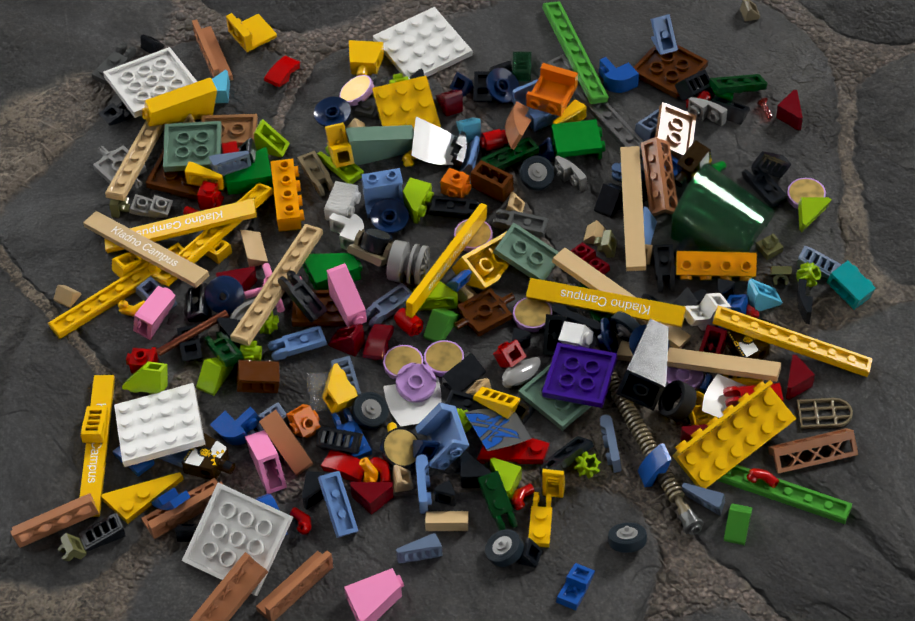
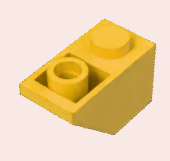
[322,363,358,414]

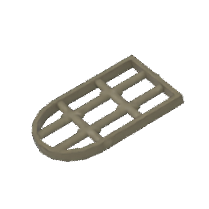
[797,398,853,429]

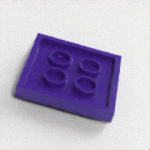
[542,343,617,408]

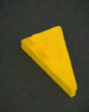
[101,472,184,524]

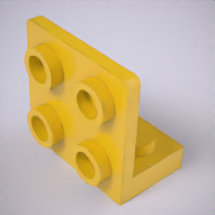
[226,13,277,52]

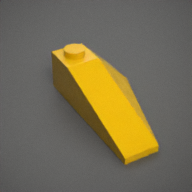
[451,232,509,290]

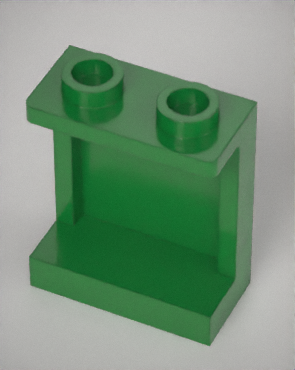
[552,119,605,160]

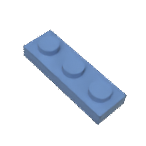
[318,471,358,538]

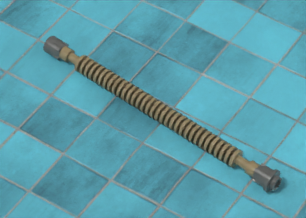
[589,334,704,535]

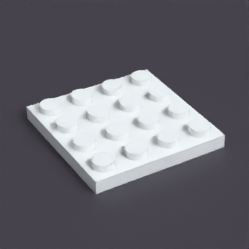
[373,7,473,79]
[103,47,197,118]
[114,383,205,467]
[182,483,293,596]

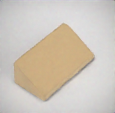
[240,230,268,267]
[425,511,468,531]

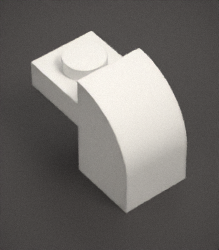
[329,213,364,250]
[684,293,731,331]

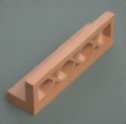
[192,19,233,81]
[641,137,679,216]
[768,428,858,473]
[141,478,223,539]
[11,493,99,548]
[256,551,333,621]
[189,552,268,621]

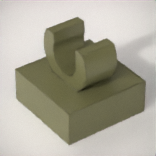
[109,197,130,218]
[594,230,617,258]
[756,234,784,260]
[770,266,792,286]
[58,533,87,561]

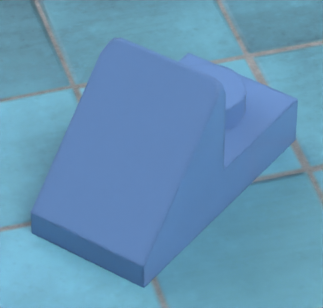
[650,14,678,55]

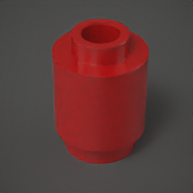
[479,129,508,151]
[394,308,423,336]

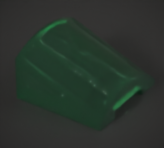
[671,163,775,253]

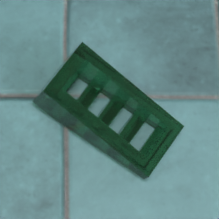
[512,52,532,81]

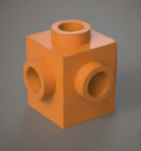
[440,168,472,198]
[286,404,321,438]

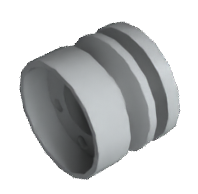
[387,240,430,286]

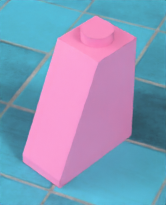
[327,263,367,327]
[133,286,176,340]
[245,430,287,494]
[344,568,404,621]

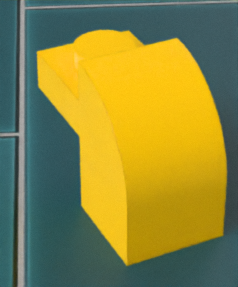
[325,122,355,168]

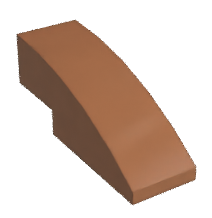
[505,101,531,150]
[259,410,313,476]

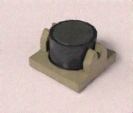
[347,228,394,267]

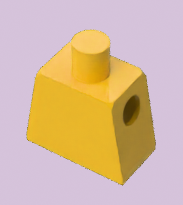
[349,40,384,77]

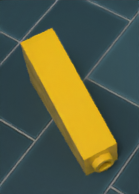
[142,78,217,126]

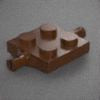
[454,288,515,336]

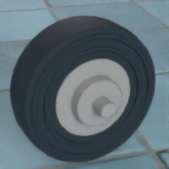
[520,156,554,191]
[610,311,640,342]
[351,392,389,429]
[608,523,647,553]
[485,529,524,567]

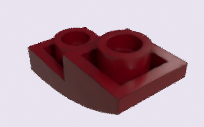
[571,242,610,275]
[363,324,394,360]

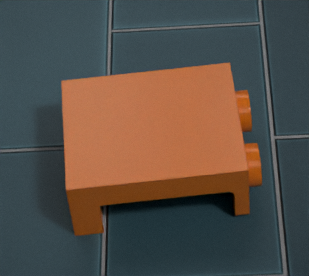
[526,63,578,116]

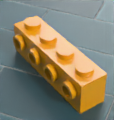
[270,159,305,232]
[676,251,757,281]

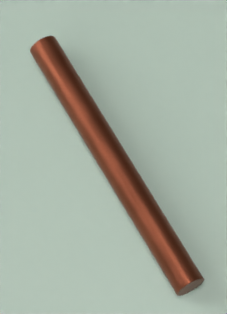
[156,310,229,356]

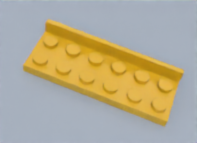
[673,380,796,489]

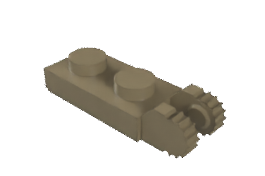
[297,151,334,197]

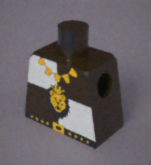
[674,140,712,188]
[726,329,770,360]
[181,433,235,480]

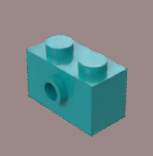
[826,260,876,310]

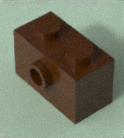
[470,160,514,202]
[237,360,280,393]

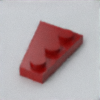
[477,438,550,464]

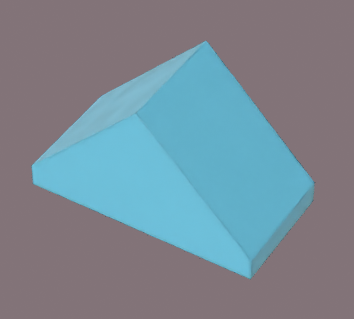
[212,69,230,103]
[456,117,481,143]
[747,279,783,311]

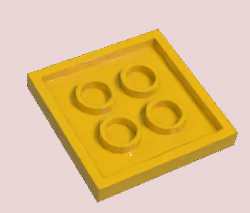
[372,76,441,129]

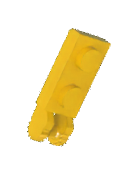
[528,492,552,548]

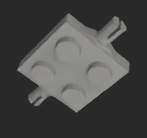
[93,145,147,188]

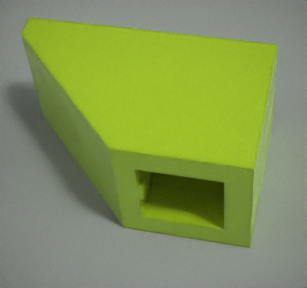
[403,178,434,224]
[122,362,168,395]

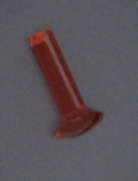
[757,98,773,119]

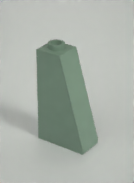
[345,125,414,166]

